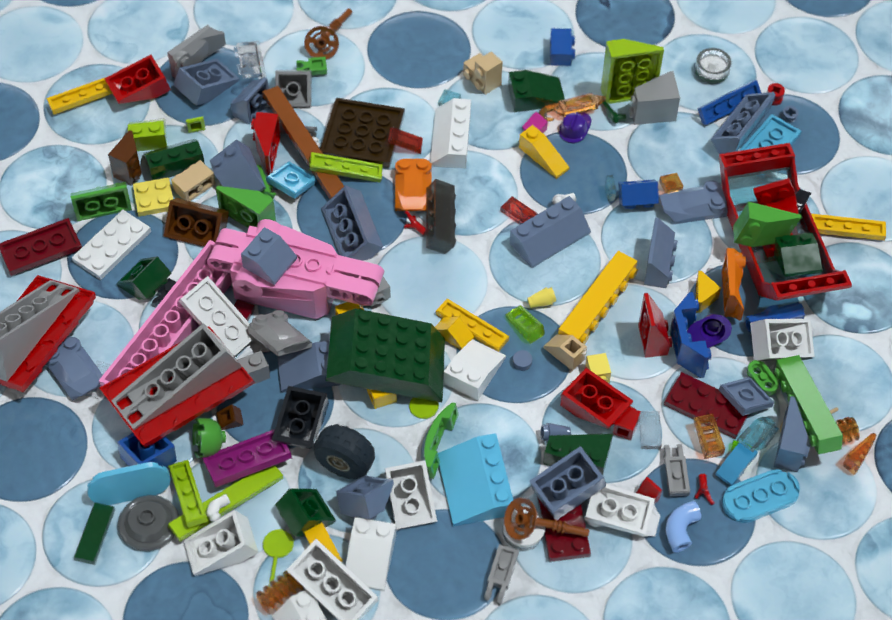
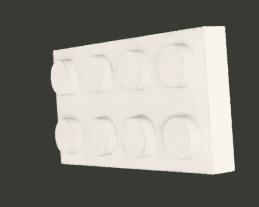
[72,210,151,280]
[179,276,254,356]

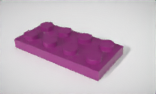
[202,429,292,488]

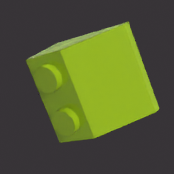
[128,119,167,151]

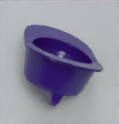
[559,110,592,143]
[687,314,732,348]

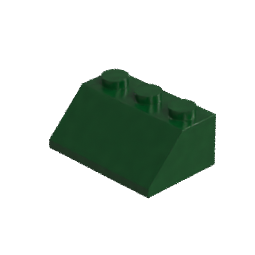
[143,139,205,180]

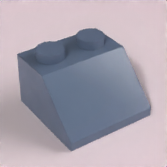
[231,77,269,125]
[241,227,297,285]
[336,476,394,520]

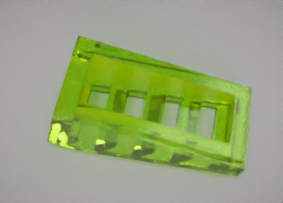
[505,305,545,344]

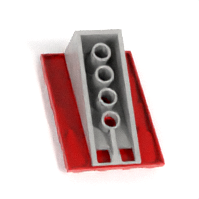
[0,275,96,392]
[99,323,256,447]

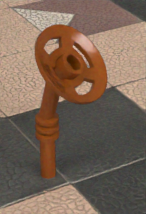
[304,8,353,59]
[504,498,589,540]

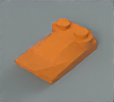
[395,159,432,211]
[722,248,746,321]

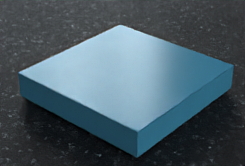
[266,161,317,199]

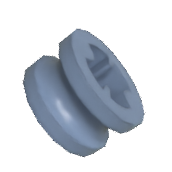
[781,106,799,123]

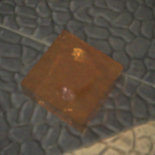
[659,173,684,193]

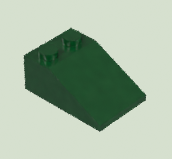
[508,70,566,112]

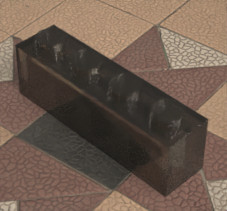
[426,179,456,254]

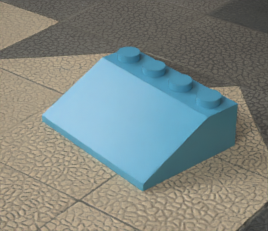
[438,433,513,527]

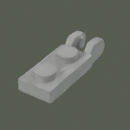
[664,444,690,497]
[484,545,519,604]

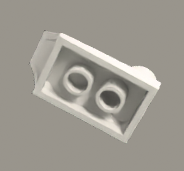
[584,484,660,537]

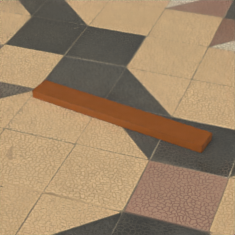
[262,86,344,199]

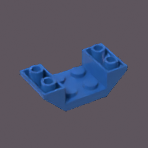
[670,292,711,378]

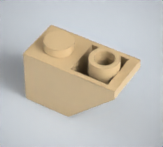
[543,334,587,371]

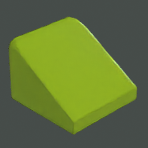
[186,116,206,133]

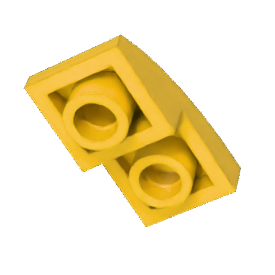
[304,523,342,562]

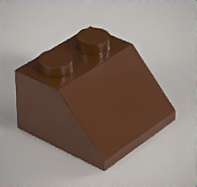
[108,130,142,186]

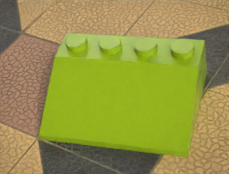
[600,39,664,104]

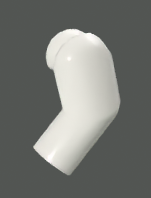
[552,193,576,204]
[206,494,230,522]

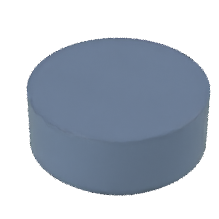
[513,350,532,370]

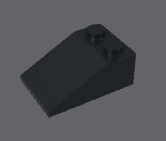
[272,386,329,449]

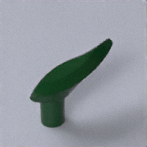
[601,99,626,124]

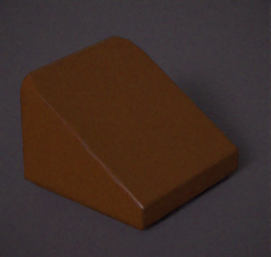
[216,404,244,430]

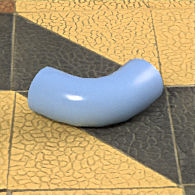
[666,501,701,553]

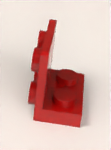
[753,178,799,214]

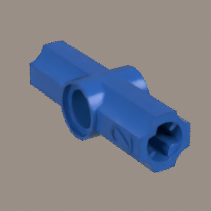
[745,302,805,332]

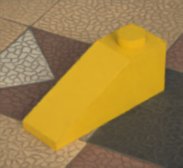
[519,125,570,179]

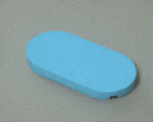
[87,462,170,505]
[722,469,800,523]

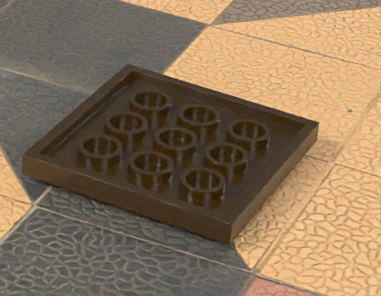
[320,98,405,167]

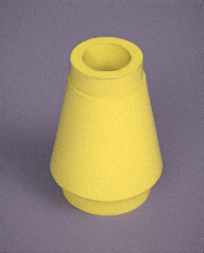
[527,287,557,308]

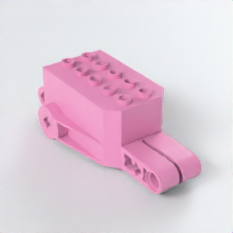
[207,219,384,319]

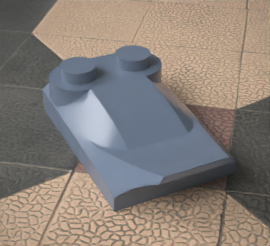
[659,180,728,224]
[46,337,103,401]

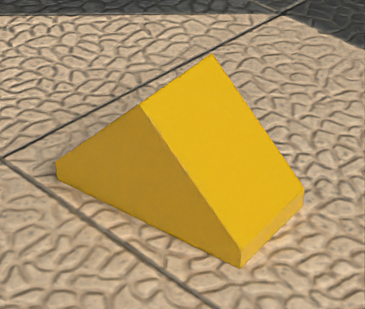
[696,271,721,313]
[435,316,474,350]

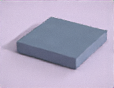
[719,377,774,416]

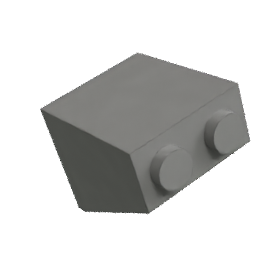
[629,71,680,125]

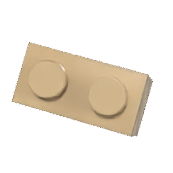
[171,160,216,201]

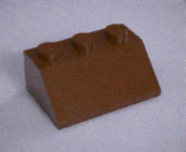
[163,198,229,247]

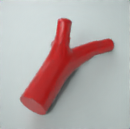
[404,210,428,236]
[694,474,715,505]

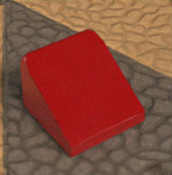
[636,477,662,504]

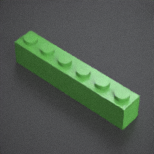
[774,355,843,455]

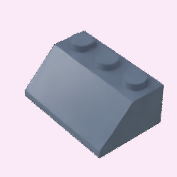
[644,218,678,288]

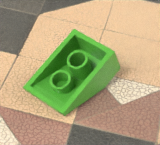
[216,186,276,228]
[733,202,801,247]

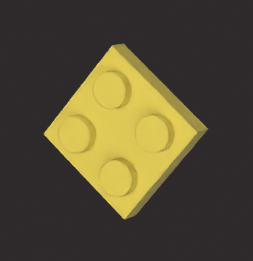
[133,177,173,217]

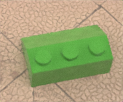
[70,182,132,222]

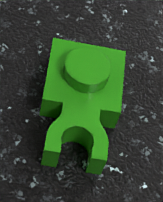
[296,57,327,75]

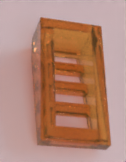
[693,414,725,459]
[843,432,876,475]

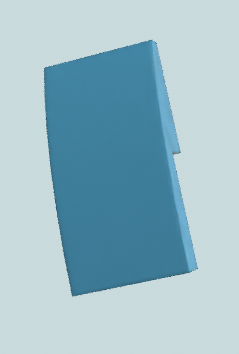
[715,440,758,486]

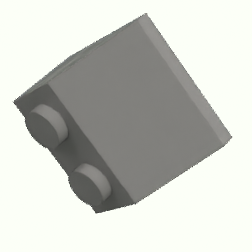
[275,70,312,107]

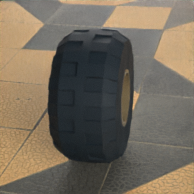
[313,424,375,479]

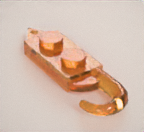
[539,93,606,122]

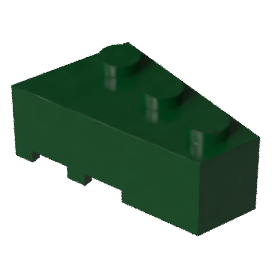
[543,434,613,475]

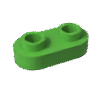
[747,360,779,396]

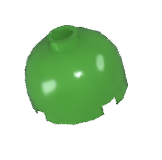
[192,418,226,458]

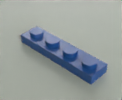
[697,80,761,125]

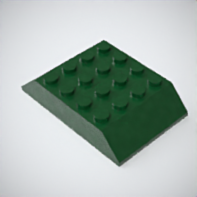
[325,308,445,403]

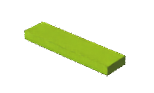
[309,152,383,183]
[169,460,208,528]

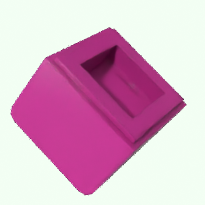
[522,112,548,133]

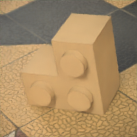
[463,51,503,95]

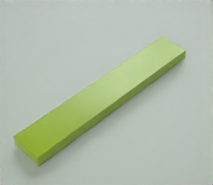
[168,465,283,542]

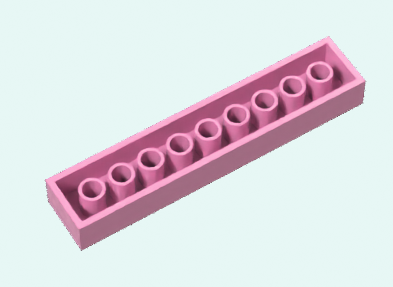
[99,240,232,393]

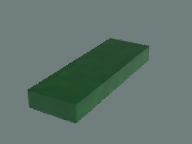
[74,503,115,565]

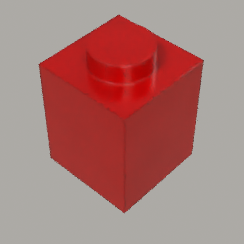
[612,406,641,440]

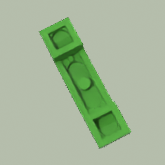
[424,402,459,479]

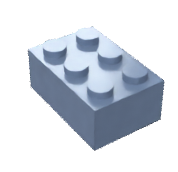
[530,446,606,520]

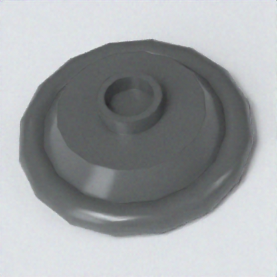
[117,495,179,551]

